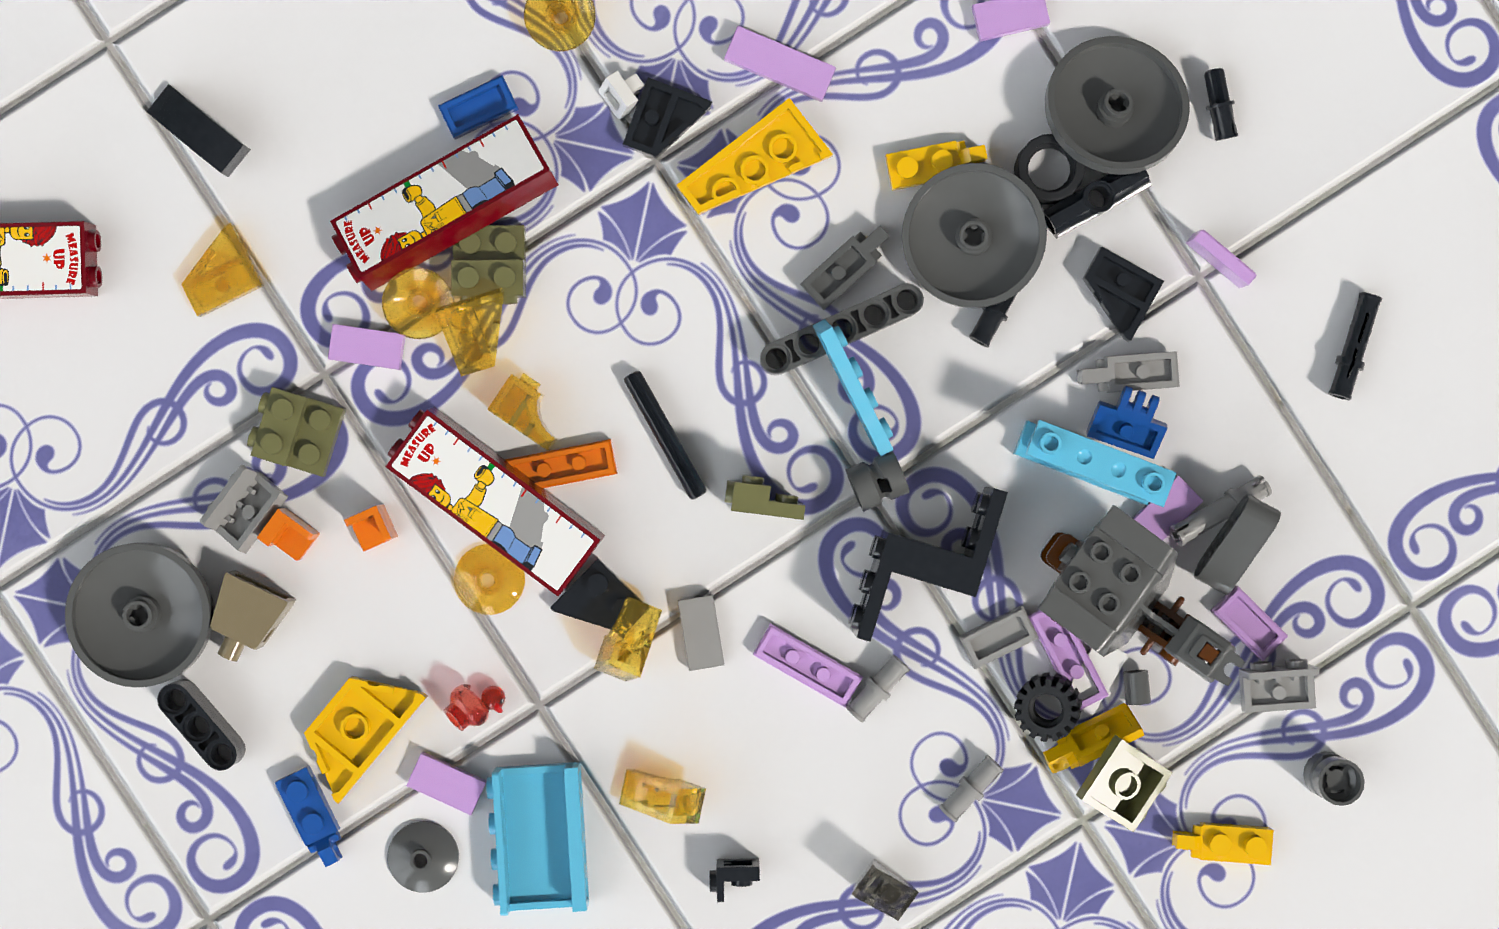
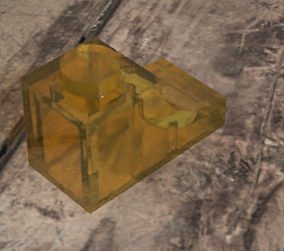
[487,373,558,450]
[594,597,662,681]
[619,769,706,824]

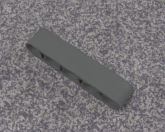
[760,283,924,376]

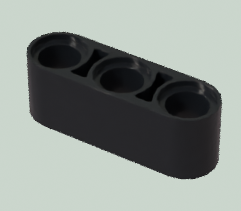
[157,679,246,771]

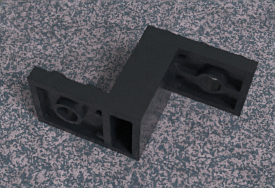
[848,487,1008,642]

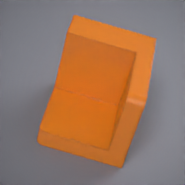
[344,504,398,552]
[257,508,320,561]

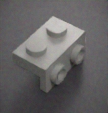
[200,465,288,554]
[1239,659,1320,713]

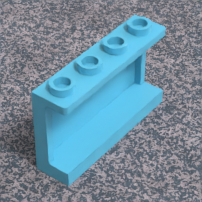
[486,762,589,916]

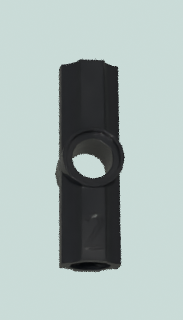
[1043,170,1151,239]

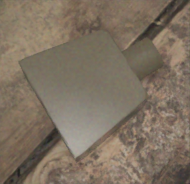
[210,570,296,662]

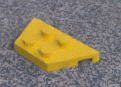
[304,676,428,804]

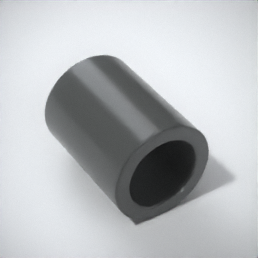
[1123,670,1151,705]

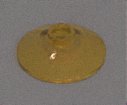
[524,0,596,52]
[382,268,455,339]
[454,544,525,615]

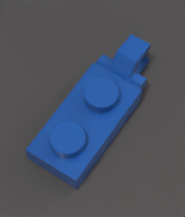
[275,765,343,867]

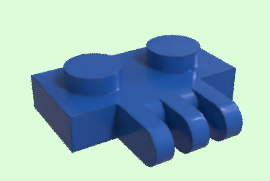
[1086,385,1168,459]

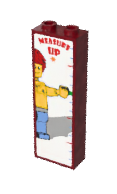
[330,114,559,291]
[0,221,102,299]
[385,407,605,597]

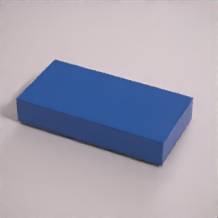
[438,75,519,140]

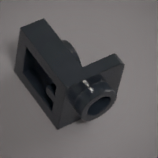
[709,858,760,903]

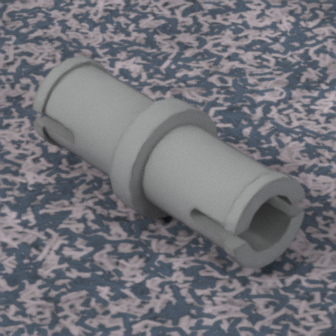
[846,655,910,722]
[939,755,1004,822]

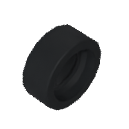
[1014,134,1085,204]

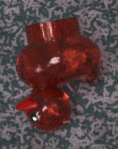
[443,684,506,731]

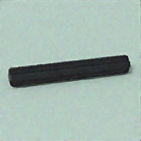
[624,371,706,500]

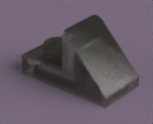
[851,859,919,921]

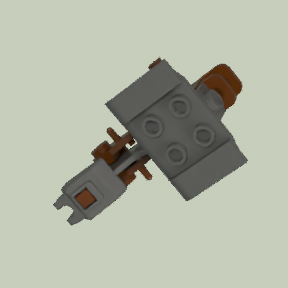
[1038,505,1245,686]

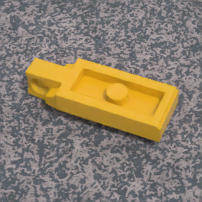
[885,141,988,191]
[1043,703,1144,774]
[1172,822,1274,865]

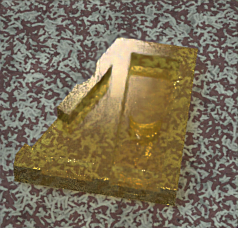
[181,223,265,317]
[435,288,504,377]

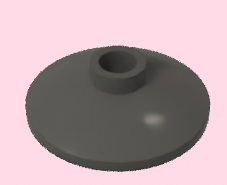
[387,821,459,893]

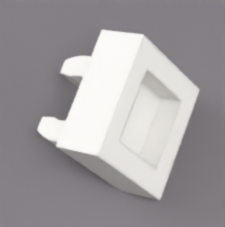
[599,71,644,120]

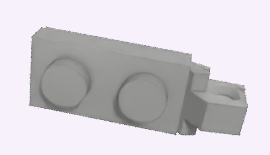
[1077,351,1180,393]

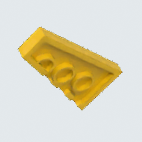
[676,98,833,215]

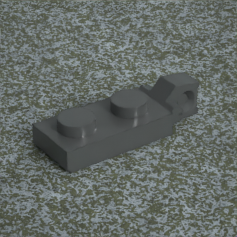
[800,225,890,310]

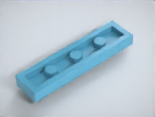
[812,319,894,457]

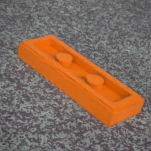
[505,439,618,488]

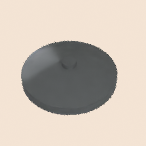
[1045,36,1190,175]
[902,163,1047,308]
[65,543,213,688]

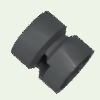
[845,451,910,512]
[1303,751,1365,806]

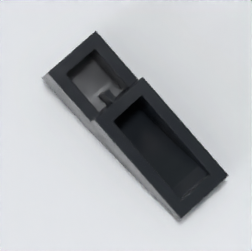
[147,84,251,177]

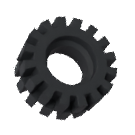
[1014,672,1082,742]

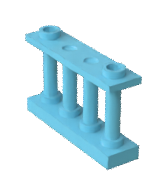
[1013,420,1177,507]

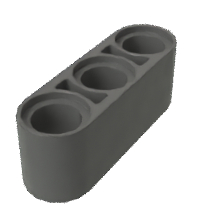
[1194,494,1281,595]

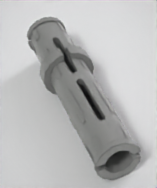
[1169,475,1272,547]

